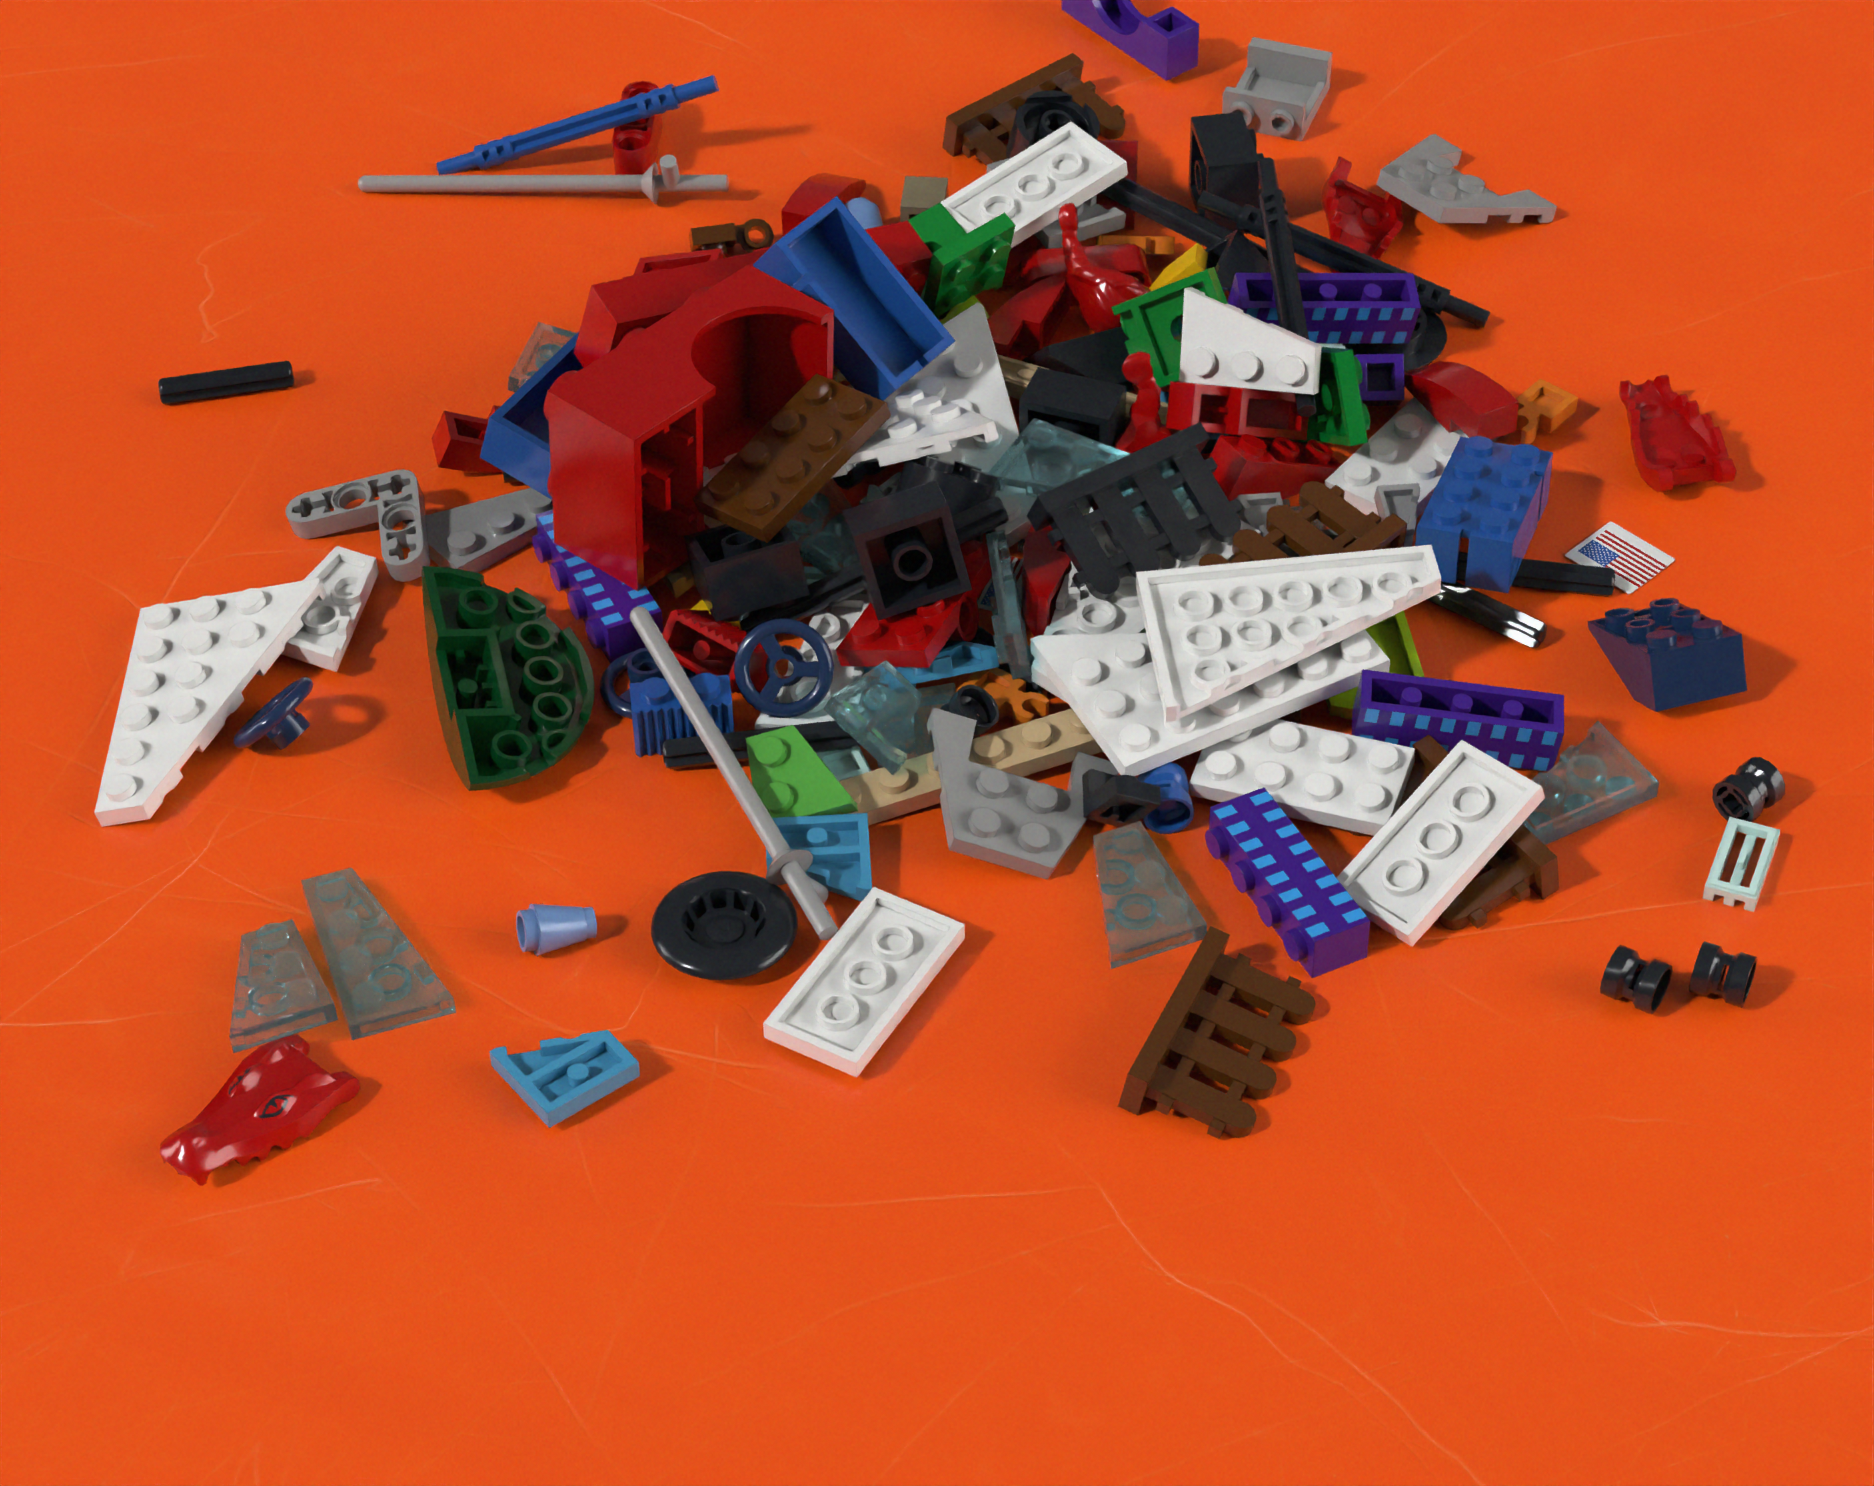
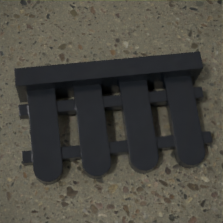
[1026,422,1243,600]

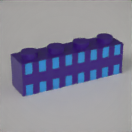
[1228,273,1421,343]
[532,510,663,664]
[1352,669,1564,772]
[1205,787,1370,978]

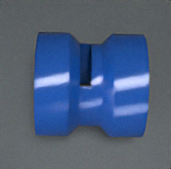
[1138,762,1194,834]

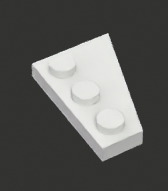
[1179,287,1322,395]
[281,546,379,672]

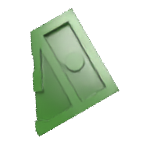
[746,725,858,818]

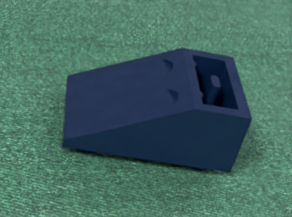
[1588,598,1747,712]

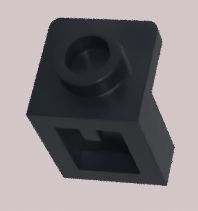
[1082,769,1161,829]

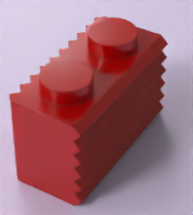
[662,609,769,694]

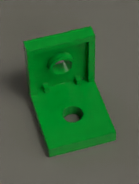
[907,203,1016,320]
[1111,267,1228,388]
[1222,347,1370,446]

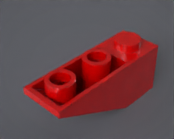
[1209,434,1342,502]

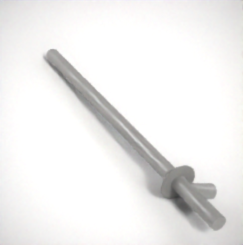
[358,155,729,205]
[630,607,838,941]

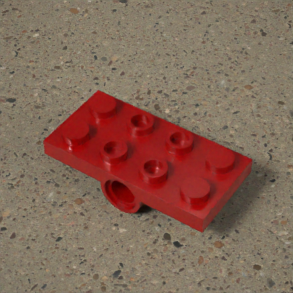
[836,540,1004,668]

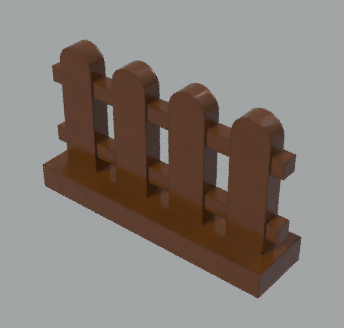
[942,53,1126,166]
[1198,481,1408,566]
[1347,735,1559,930]
[1118,926,1316,1139]

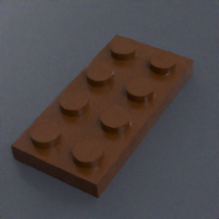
[693,373,891,543]

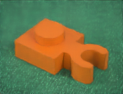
[1095,235,1175,254]
[1504,378,1578,444]
[957,667,1049,726]

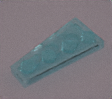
[988,418,1193,518]
[301,867,456,1040]

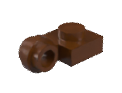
[689,219,774,255]

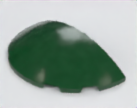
[421,566,595,791]

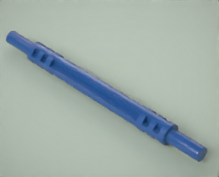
[436,75,719,175]

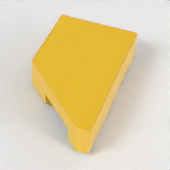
[1149,243,1208,291]

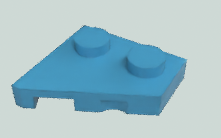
[864,641,999,693]
[766,813,872,902]
[489,1030,640,1128]

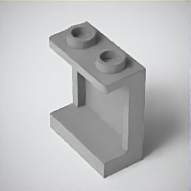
[1222,37,1332,141]

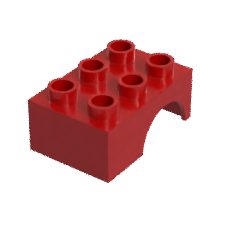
[544,264,834,591]

